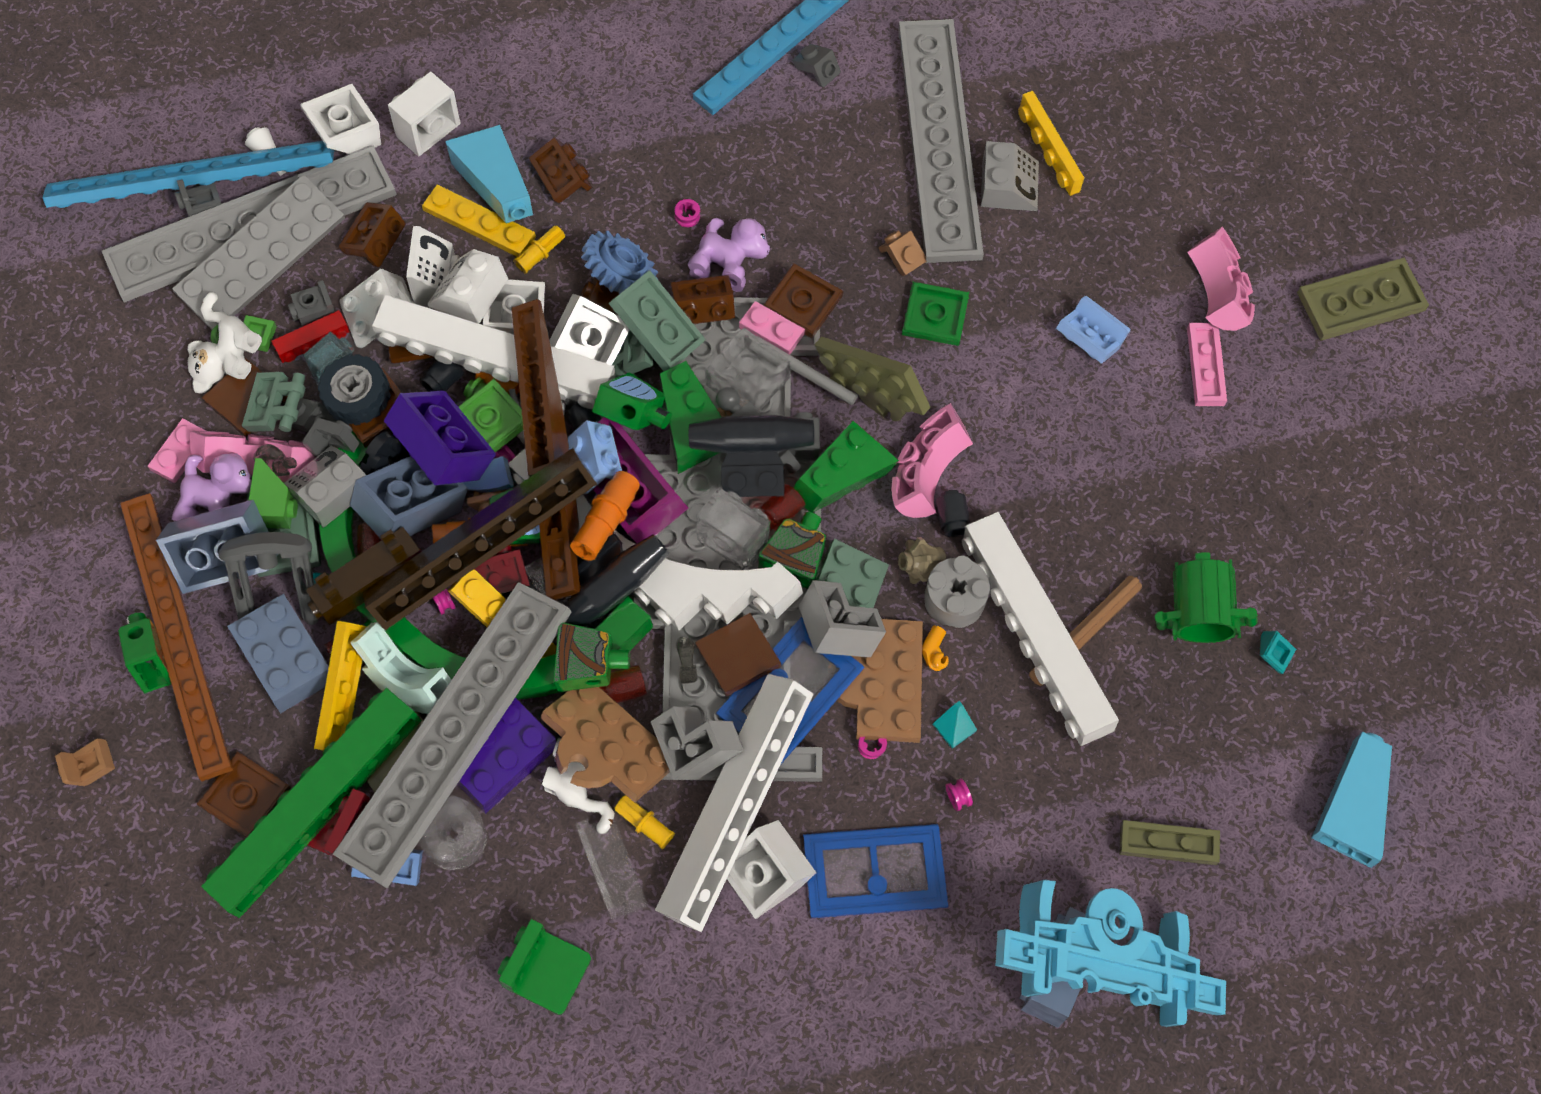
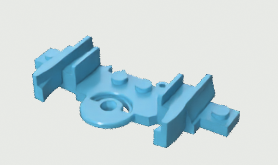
[995,880,1226,1027]

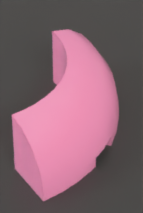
[1187,226,1255,331]
[891,403,973,518]
[190,431,315,482]

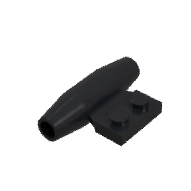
[688,415,814,497]
[564,532,669,627]

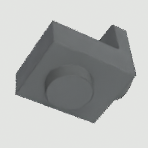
[792,44,841,87]
[175,179,222,217]
[291,398,337,433]
[303,418,360,458]

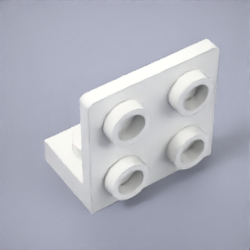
[339,268,413,348]

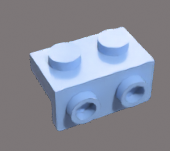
[1056,296,1130,363]
[567,420,622,494]

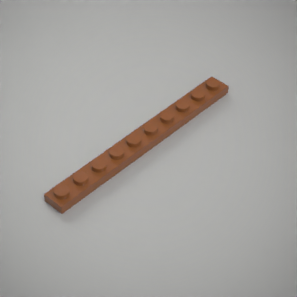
[120,493,233,781]

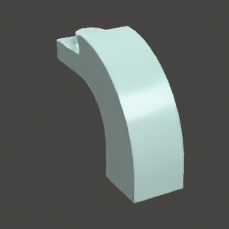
[350,622,451,714]

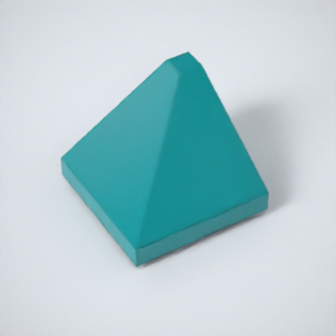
[1260,631,1297,674]
[932,701,977,749]

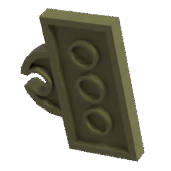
[814,336,930,421]

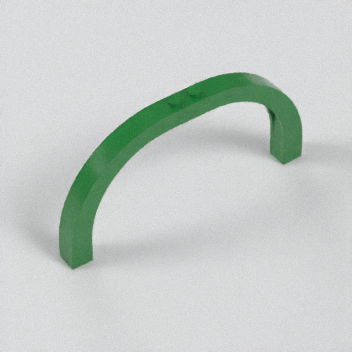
[319,431,653,699]

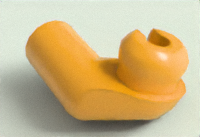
[922,625,949,671]

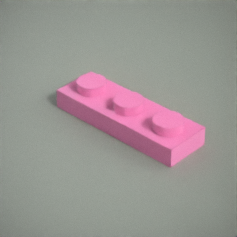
[1187,323,1227,406]

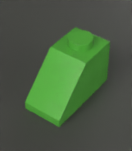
[249,458,298,529]

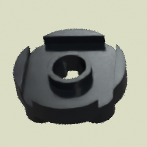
[360,430,410,475]

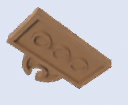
[827,619,923,743]
[541,687,670,803]

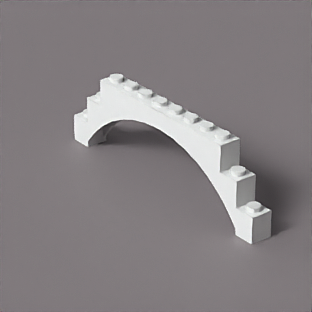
[509,400,803,630]

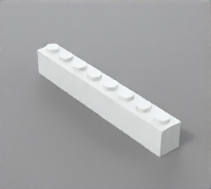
[372,295,615,409]
[962,512,1119,746]
[655,674,813,932]

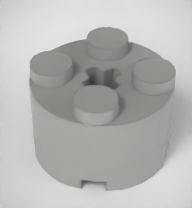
[924,556,990,628]

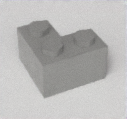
[799,580,886,657]
[651,706,744,780]

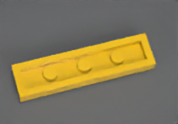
[1018,91,1084,196]
[422,184,536,257]
[447,569,557,658]
[314,621,367,750]

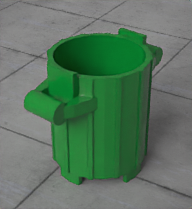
[1155,552,1258,643]

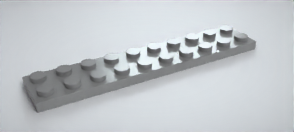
[898,19,984,263]
[102,146,396,303]
[333,582,572,888]

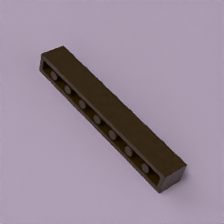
[363,448,597,630]

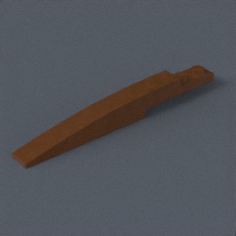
[511,299,580,600]

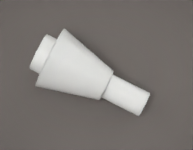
[245,127,286,176]

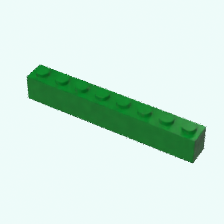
[201,687,422,918]

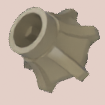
[898,537,946,584]

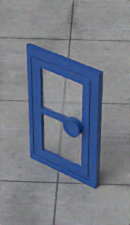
[716,617,865,765]
[803,824,948,918]

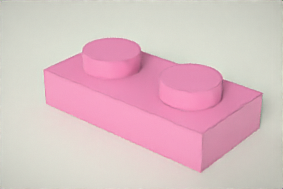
[739,301,805,355]
[148,418,206,483]

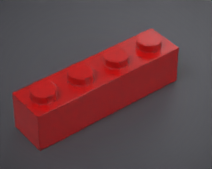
[271,310,350,363]

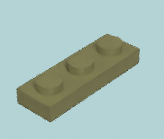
[1119,820,1220,865]

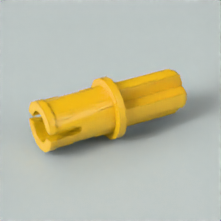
[513,226,565,274]
[615,795,675,849]

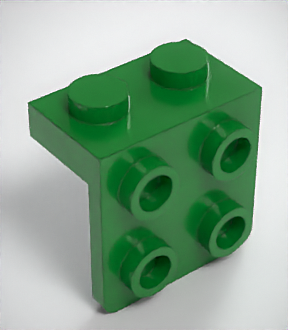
[497,919,591,1015]

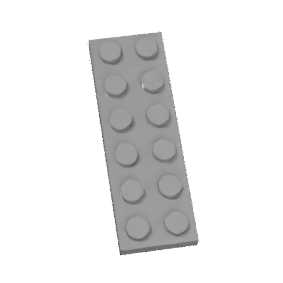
[172,174,345,330]

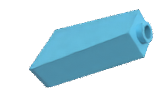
[445,125,533,223]
[1312,731,1392,868]

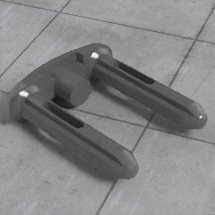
[218,532,318,625]

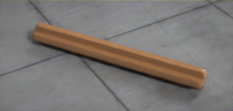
[1029,576,1142,686]

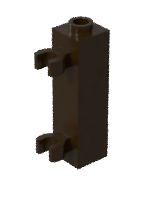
[306,527,421,625]

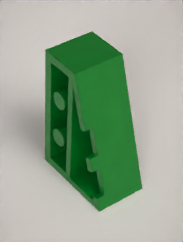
[660,361,722,474]
[789,421,899,512]

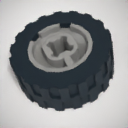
[318,354,391,425]

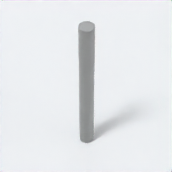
[752,336,858,405]

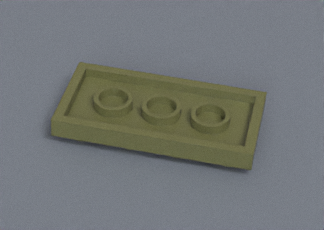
[1297,257,1429,341]

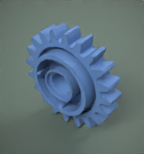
[581,231,658,294]

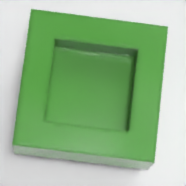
[243,315,277,352]

